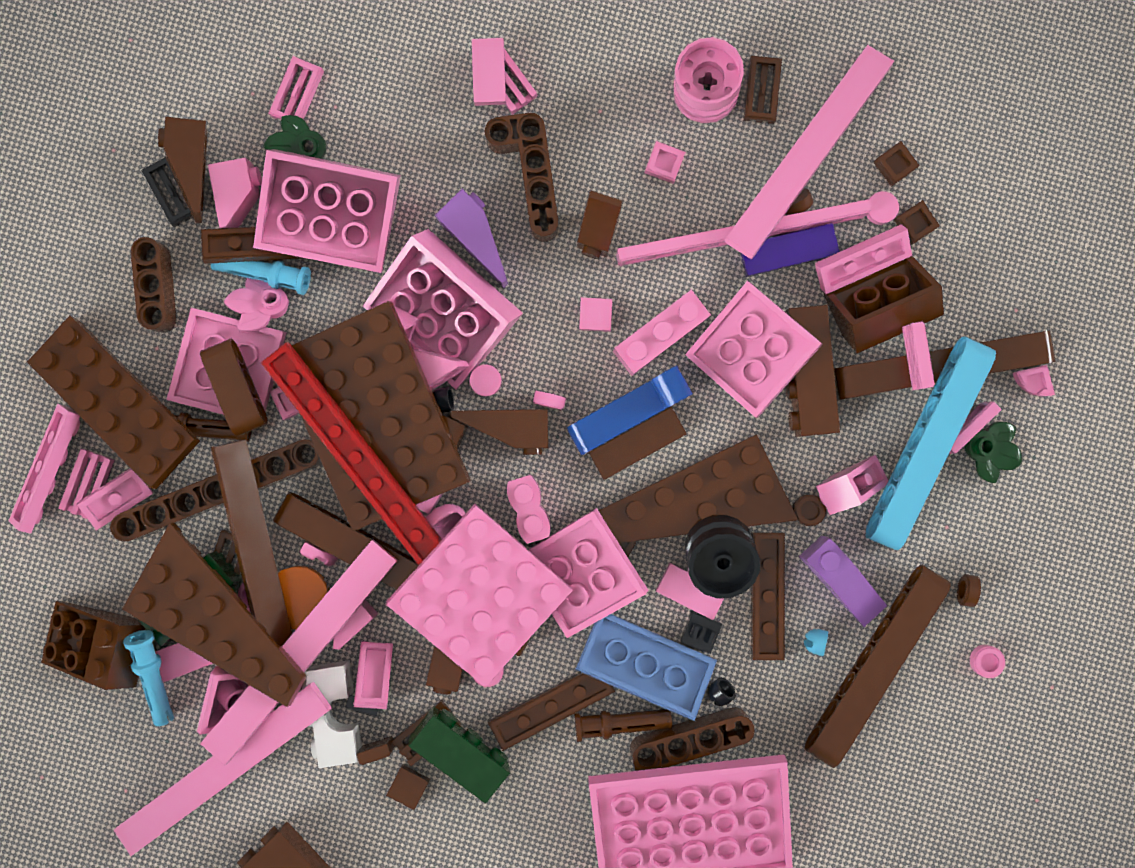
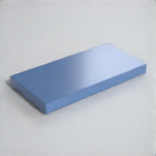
[575,614,717,721]

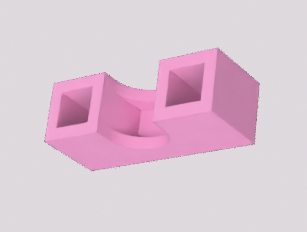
[613,289,711,376]

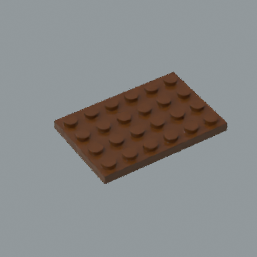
[291,301,471,531]

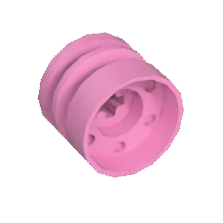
[673,37,744,123]

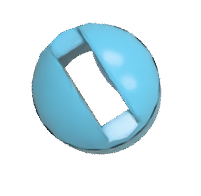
[804,629,829,656]

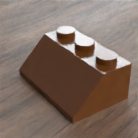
[823,256,944,354]

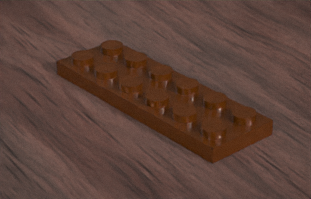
[27,315,200,489]

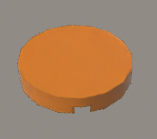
[278,565,329,630]

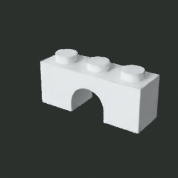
[302,660,362,768]

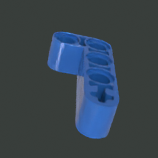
[566,365,693,456]

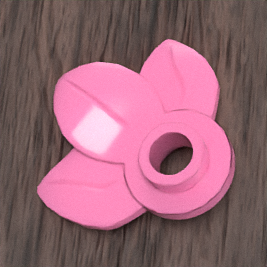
[224,278,289,332]

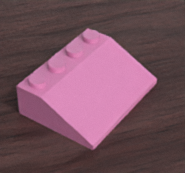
[253,149,401,273]
[363,229,523,390]

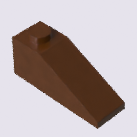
[158,117,208,223]
[577,190,623,259]
[451,409,549,455]

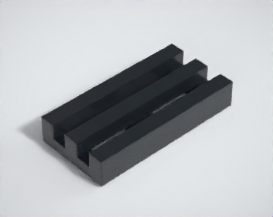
[141,157,192,227]

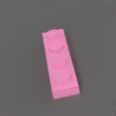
[9,404,80,533]

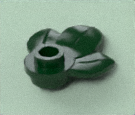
[263,115,326,159]
[965,422,1022,483]

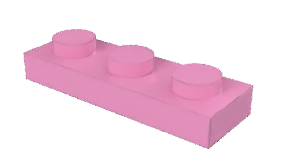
[815,224,912,294]

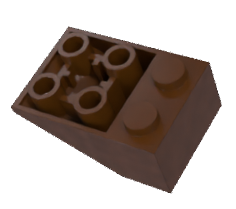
[41,601,146,690]

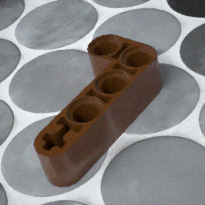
[485,113,558,242]
[630,707,755,771]

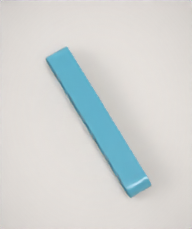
[865,336,996,550]

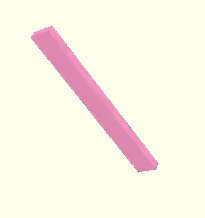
[725,45,894,260]
[616,199,871,266]
[200,540,398,765]
[114,682,332,856]

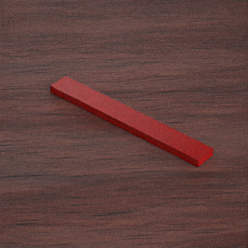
[260,342,442,565]

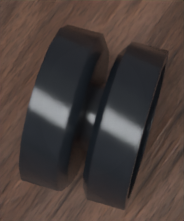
[685,515,760,599]

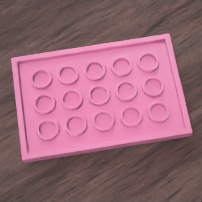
[588,754,793,868]

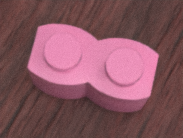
[507,475,551,544]

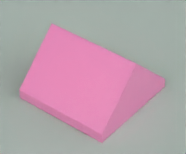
[197,666,249,735]

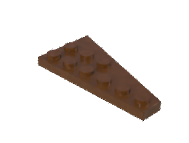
[598,434,798,543]
[122,523,307,707]

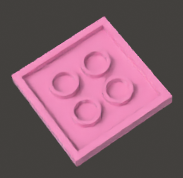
[685,281,823,418]
[166,308,286,415]
[528,508,648,638]

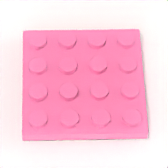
[386,504,573,687]

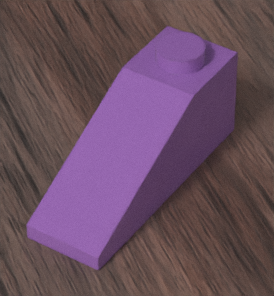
[435,189,508,288]
[799,535,887,627]

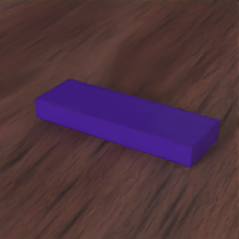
[740,223,840,277]

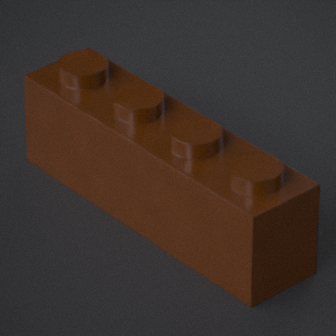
[784,305,840,437]

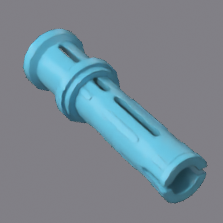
[211,260,311,295]
[123,630,174,726]

